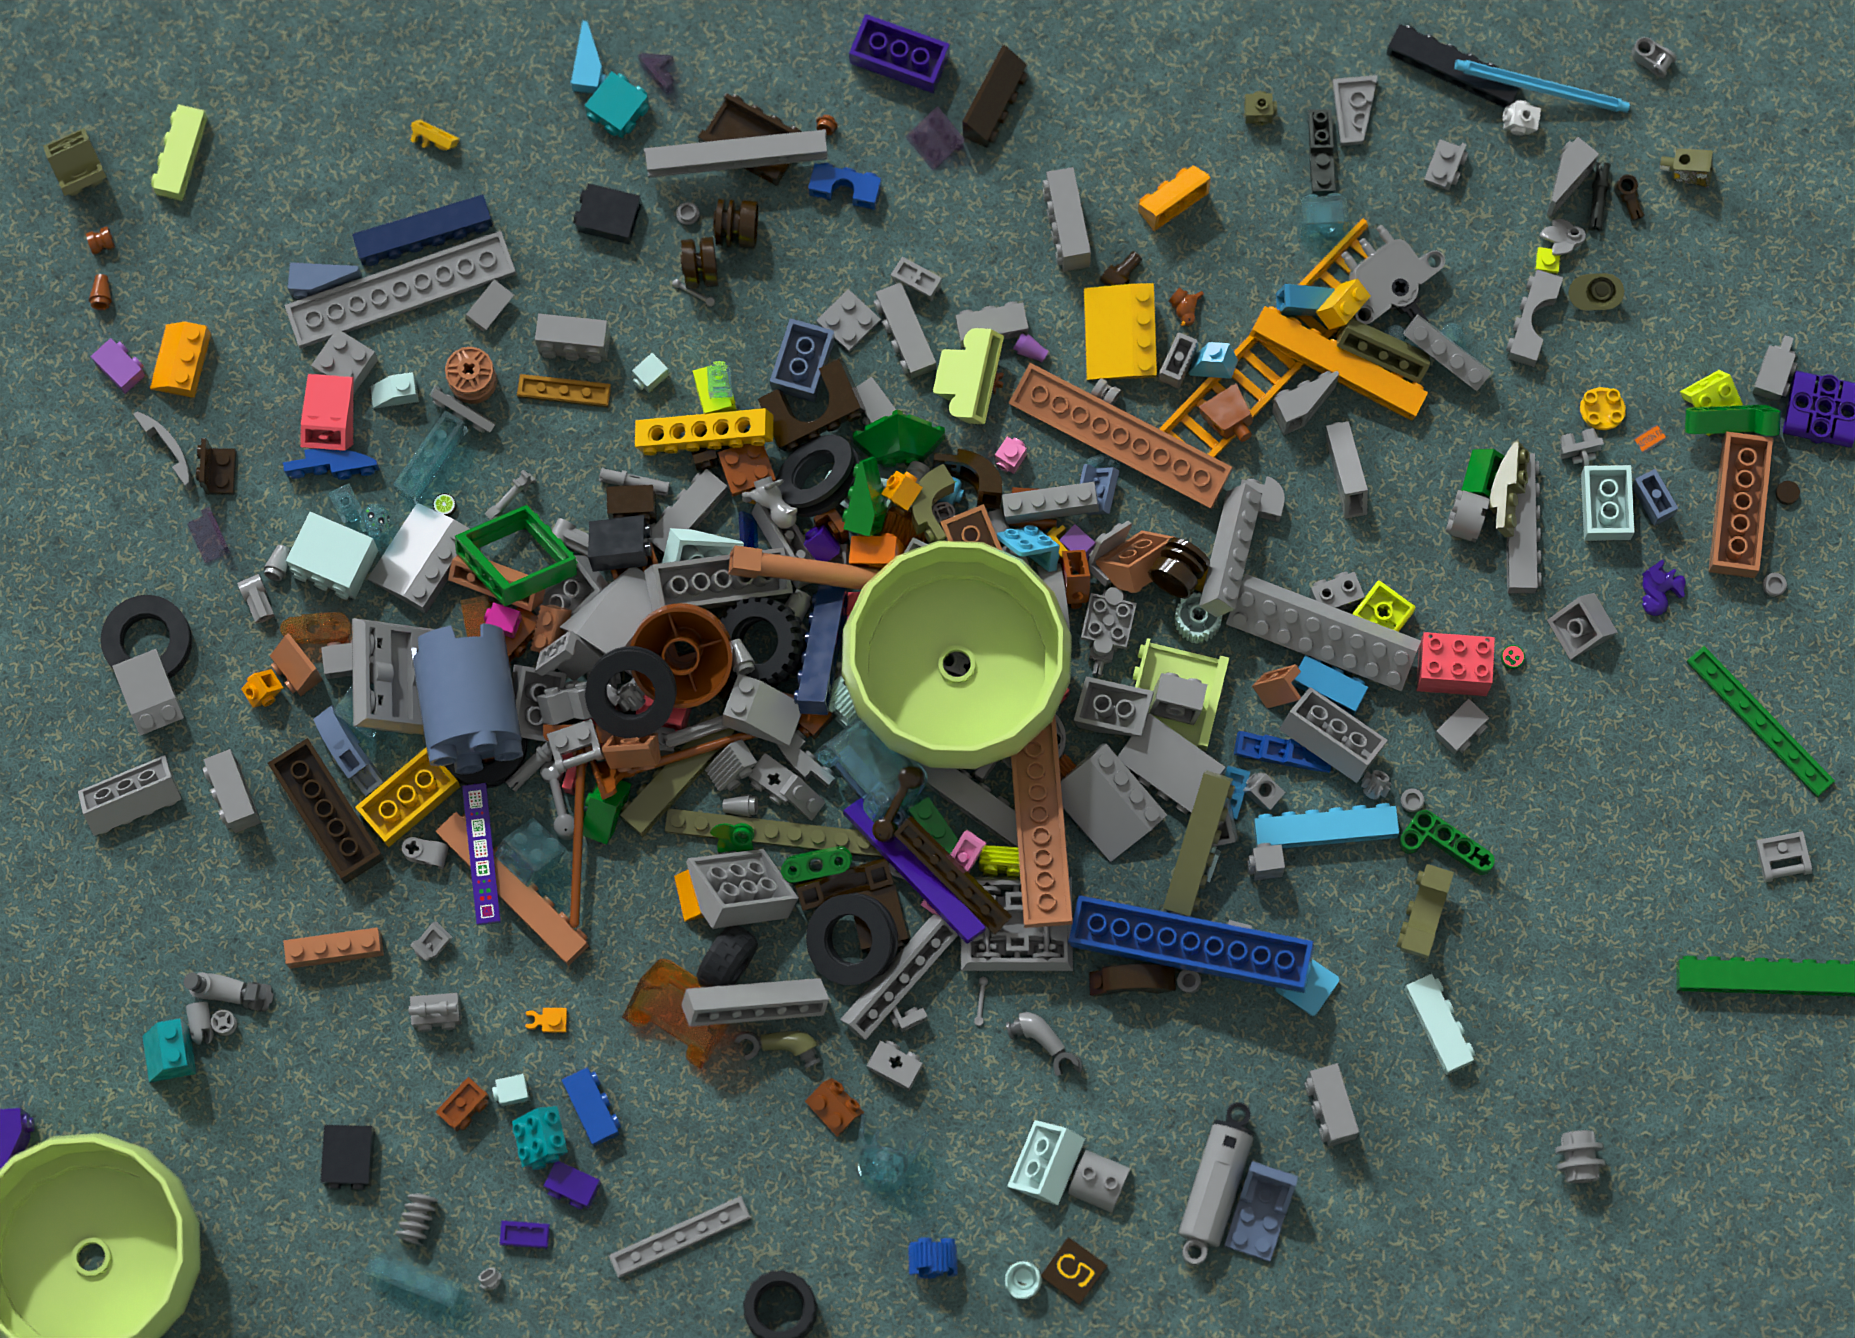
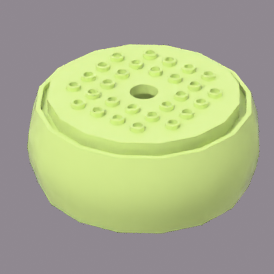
[842,541,1072,769]
[0,1133,201,1338]

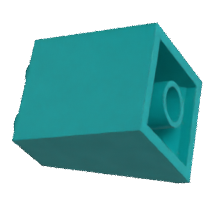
[142,1018,197,1083]

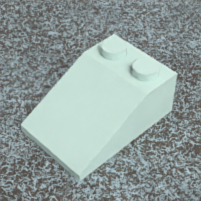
[662,528,744,563]

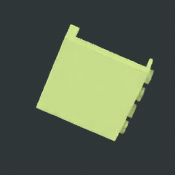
[1132,638,1229,751]

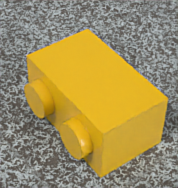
[1316,278,1371,330]

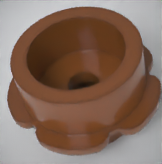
[816,115,838,135]

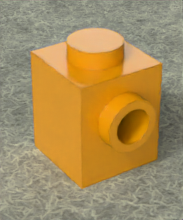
[881,471,923,511]

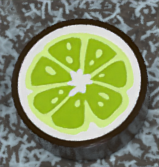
[433,493,457,517]

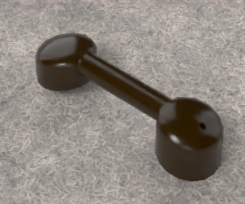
[872,766,924,843]

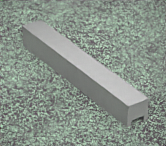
[644,130,828,178]

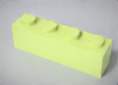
[151,105,208,201]

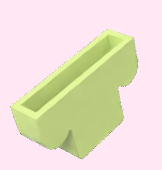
[933,328,1004,424]

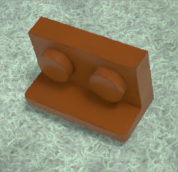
[813,508,850,544]

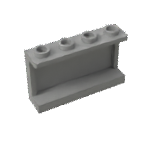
[1117,713,1227,815]

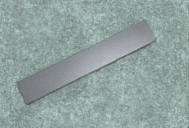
[609,1196,751,1278]

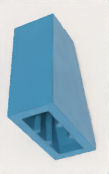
[1276,284,1335,316]

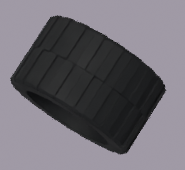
[743,1270,817,1338]

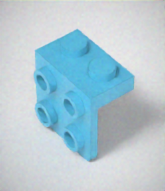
[997,525,1060,572]
[1275,959,1339,1016]

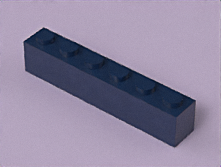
[352,195,493,266]
[794,585,848,715]

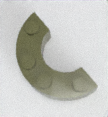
[1396,864,1454,960]

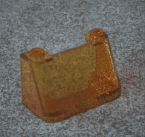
[622,959,730,1069]

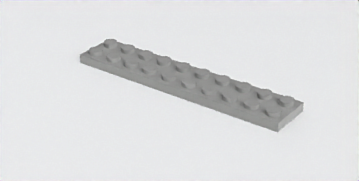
[285,231,516,349]

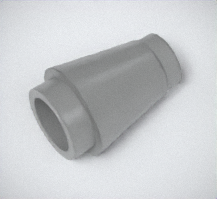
[264,545,290,581]
[731,639,755,675]
[723,794,758,817]

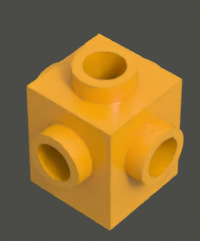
[241,669,284,708]

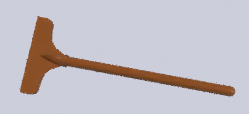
[543,725,614,928]
[590,732,756,800]

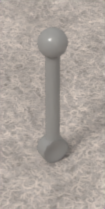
[672,279,715,307]
[974,977,988,1026]

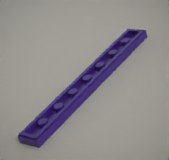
[843,797,986,944]

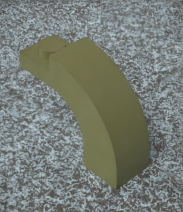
[911,464,955,544]

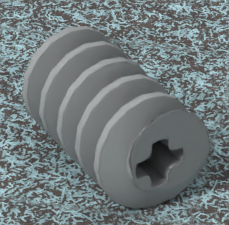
[395,1193,439,1246]

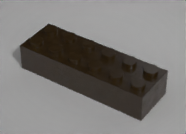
[268,738,384,885]

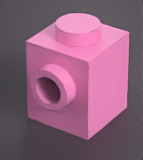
[995,436,1027,474]

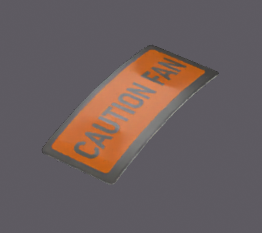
[1634,424,1667,453]

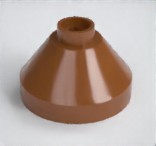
[630,603,733,708]

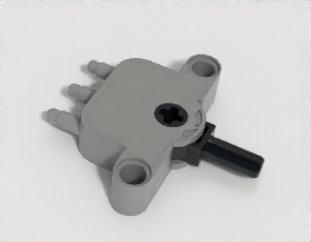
[1341,225,1445,325]

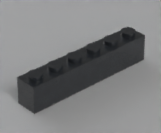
[1386,24,1520,109]

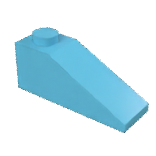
[571,21,606,94]

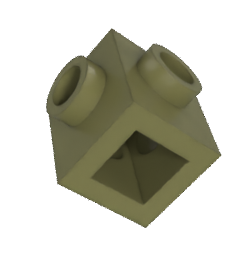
[1244,91,1277,126]

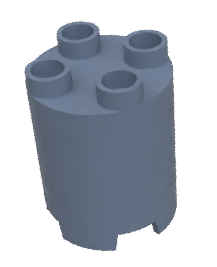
[411,623,523,774]

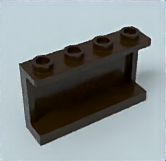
[698,93,802,186]

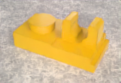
[410,120,460,150]

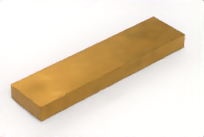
[517,374,611,408]

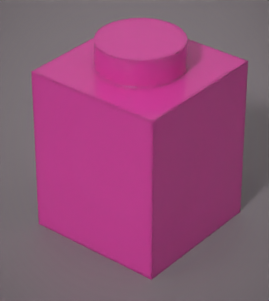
[484,603,522,639]

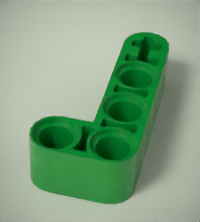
[1685,405,1781,436]
[1399,810,1495,875]

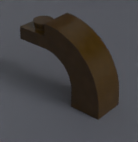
[932,449,1002,509]
[1089,964,1176,996]

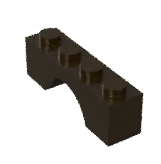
[795,858,894,911]

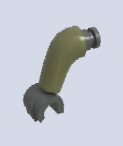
[732,1031,821,1068]

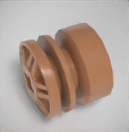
[445,347,497,404]

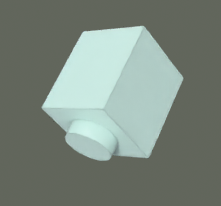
[632,353,669,393]
[492,1074,530,1107]

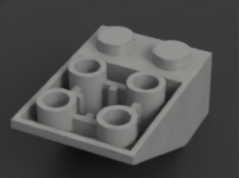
[1272,371,1339,435]

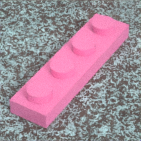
[921,830,986,916]

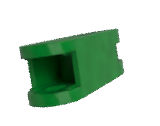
[781,846,852,882]

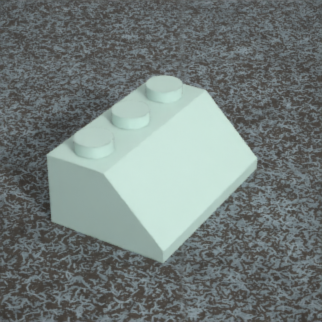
[1008,1120,1085,1205]

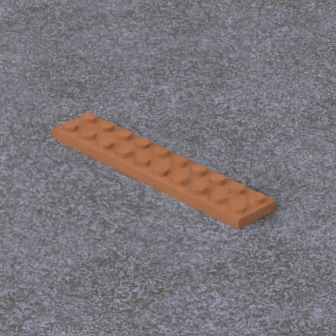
[1009,363,1233,509]
[1011,716,1072,928]

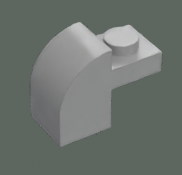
[1241,476,1285,522]

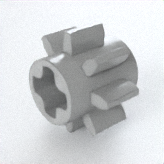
[616,682,646,711]
[1361,770,1391,799]

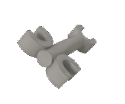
[485,470,537,520]

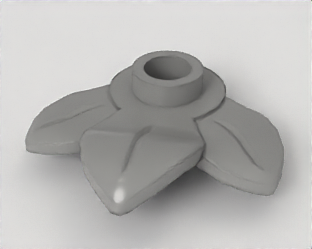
[1540,219,1586,255]

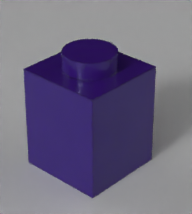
[804,524,841,562]

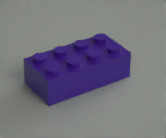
[849,14,950,94]

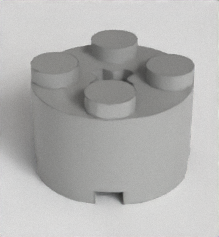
[1445,490,1490,543]

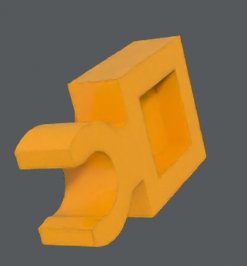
[525,1008,567,1033]

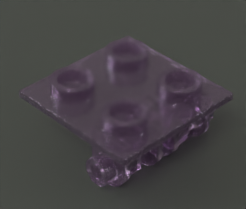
[906,106,966,171]

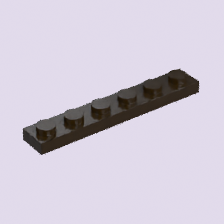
[894,816,1013,934]

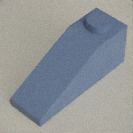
[288,263,361,299]

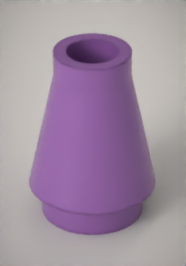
[1013,333,1049,363]

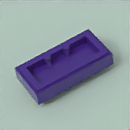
[499,1221,550,1249]

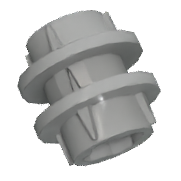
[1555,1130,1606,1183]

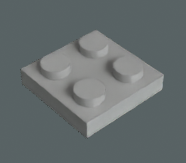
[816,289,881,352]

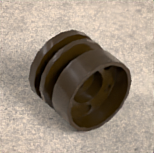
[713,199,759,249]
[1148,537,1211,599]

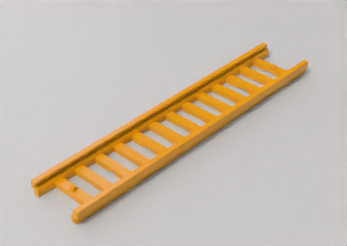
[1159,218,1368,458]

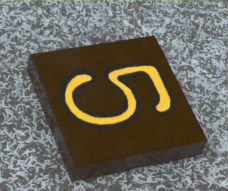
[1041,1237,1108,1305]

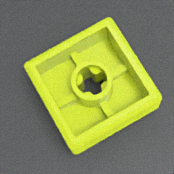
[1353,581,1415,632]
[979,845,1020,877]

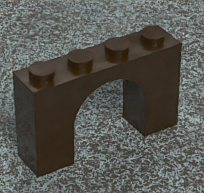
[758,359,866,452]

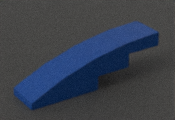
[1233,731,1331,773]

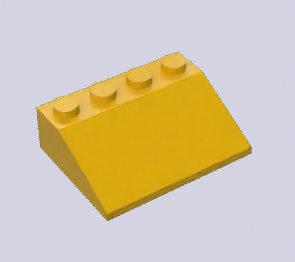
[1084,283,1157,380]

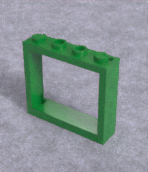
[455,505,578,607]

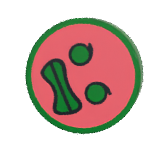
[1501,645,1525,669]

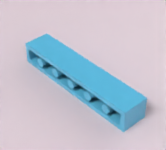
[1253,803,1399,848]

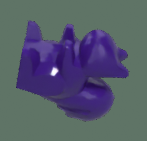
[1642,559,1686,616]

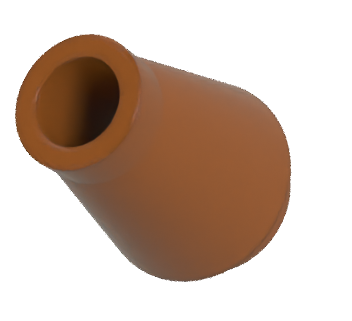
[89,274,112,310]

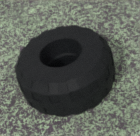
[696,925,758,988]

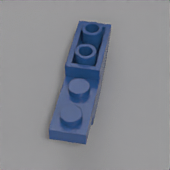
[283,448,380,480]

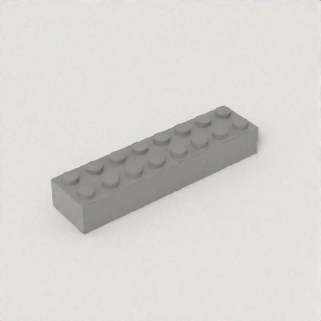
[1226,574,1421,691]

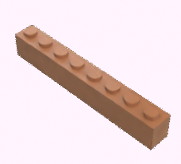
[436,812,589,966]

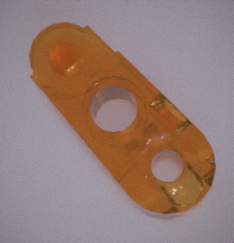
[280,612,352,644]

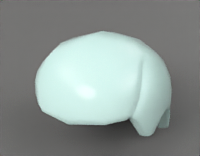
[1005,1261,1042,1299]

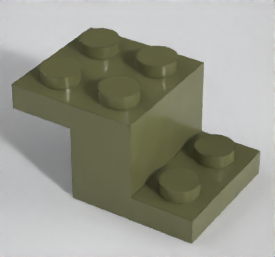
[43,128,107,196]

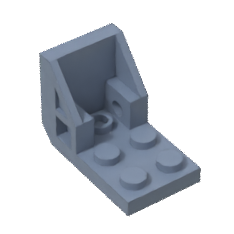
[1224,1161,1298,1262]

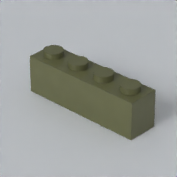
[1337,318,1430,384]

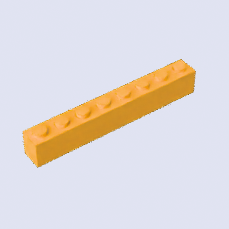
[1249,306,1428,421]

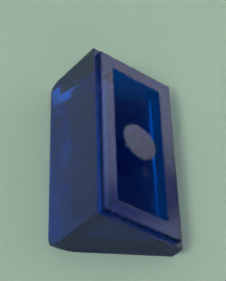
[739,511,758,548]

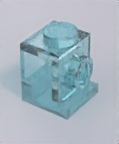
[707,361,733,399]

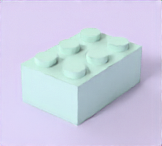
[1581,465,1634,541]

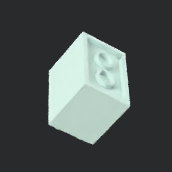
[286,512,379,600]

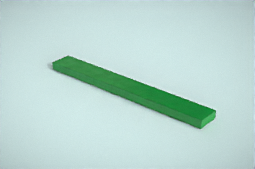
[1686,646,1835,798]

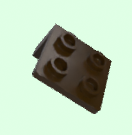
[196,438,236,495]

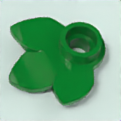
[710,823,755,852]

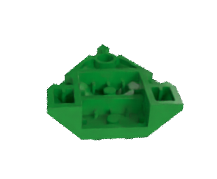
[853,409,945,467]

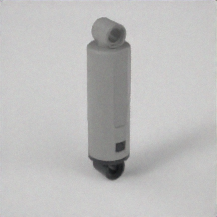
[1178,1102,1255,1266]

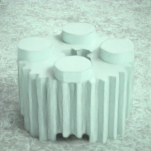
[1174,592,1222,644]
[829,676,862,729]

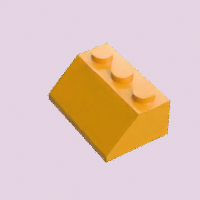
[1138,165,1211,232]
[150,322,211,398]

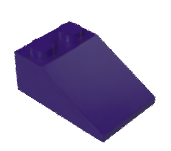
[0,1108,35,1169]

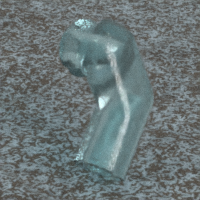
[1085,452,1121,469]

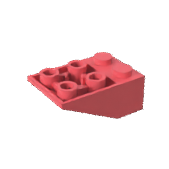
[301,374,354,450]

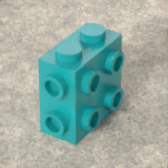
[584,71,650,139]
[512,1106,568,1170]

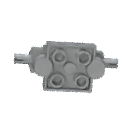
[1081,584,1137,676]

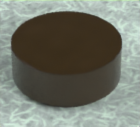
[1775,481,1800,505]

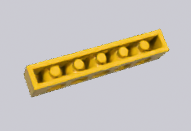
[635,408,773,455]

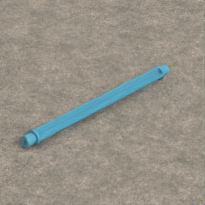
[1454,60,1630,113]

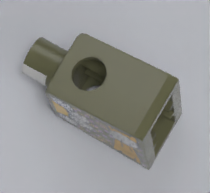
[1660,148,1713,187]

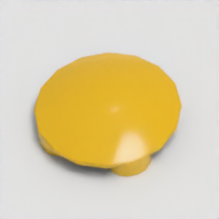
[1580,387,1626,430]

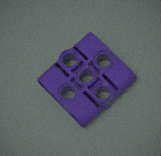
[1783,370,1855,448]

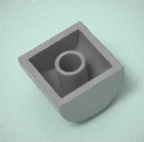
[1068,1150,1131,1213]

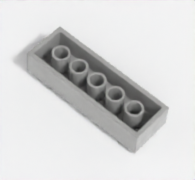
[644,547,793,612]

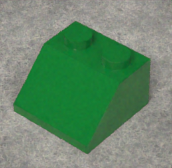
[1461,449,1505,498]

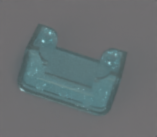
[814,718,927,823]

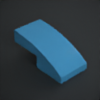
[1225,765,1250,819]

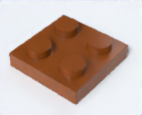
[718,444,776,497]

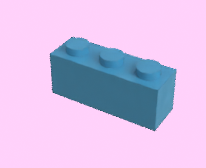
[1292,655,1368,716]

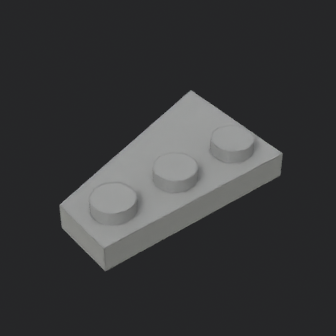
[1332,75,1378,146]
[431,385,495,433]

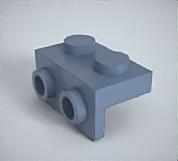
[1079,464,1119,515]

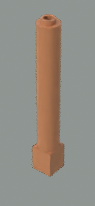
[728,545,882,590]

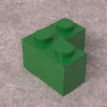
[583,780,632,845]

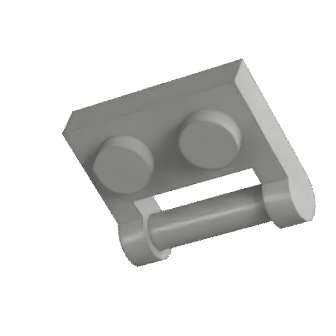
[547,719,604,774]
[1755,831,1812,883]

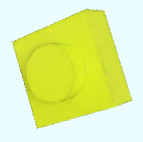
[1535,247,1560,274]

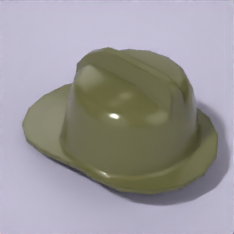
[1568,273,1625,310]

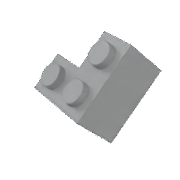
[537,680,591,725]

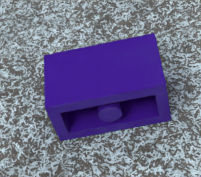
[544,1161,601,1210]

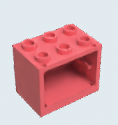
[1416,632,1495,696]

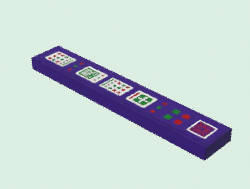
[462,783,501,926]

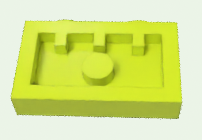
[1680,370,1743,436]

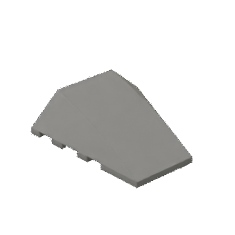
[560,567,652,677]

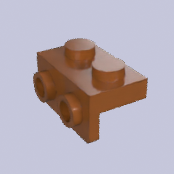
[436,1077,490,1132]
[805,1078,864,1136]

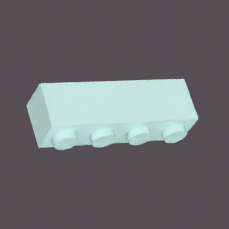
[1404,974,1475,1075]

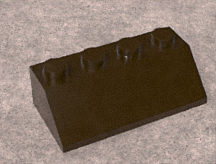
[962,45,1029,148]

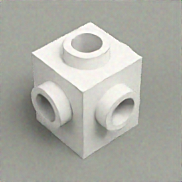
[1503,101,1541,135]

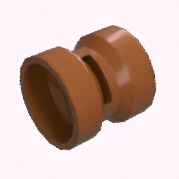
[86,226,115,255]

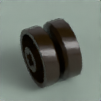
[680,237,718,290]

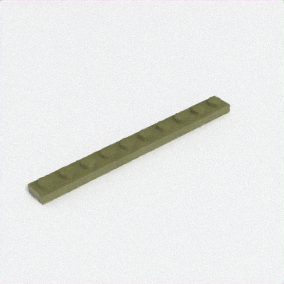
[665,808,884,858]

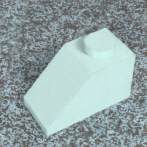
[370,372,419,409]

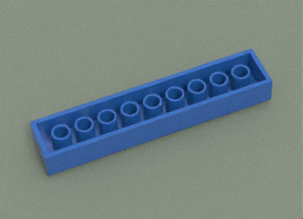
[1069,895,1315,993]

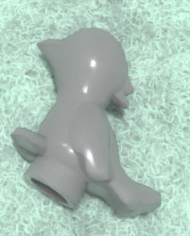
[742,476,798,528]

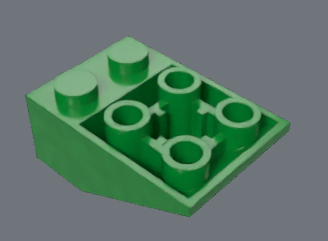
[842,456,888,537]

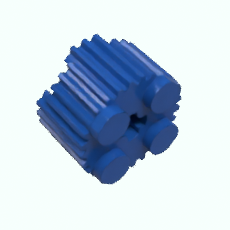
[908,1238,957,1279]

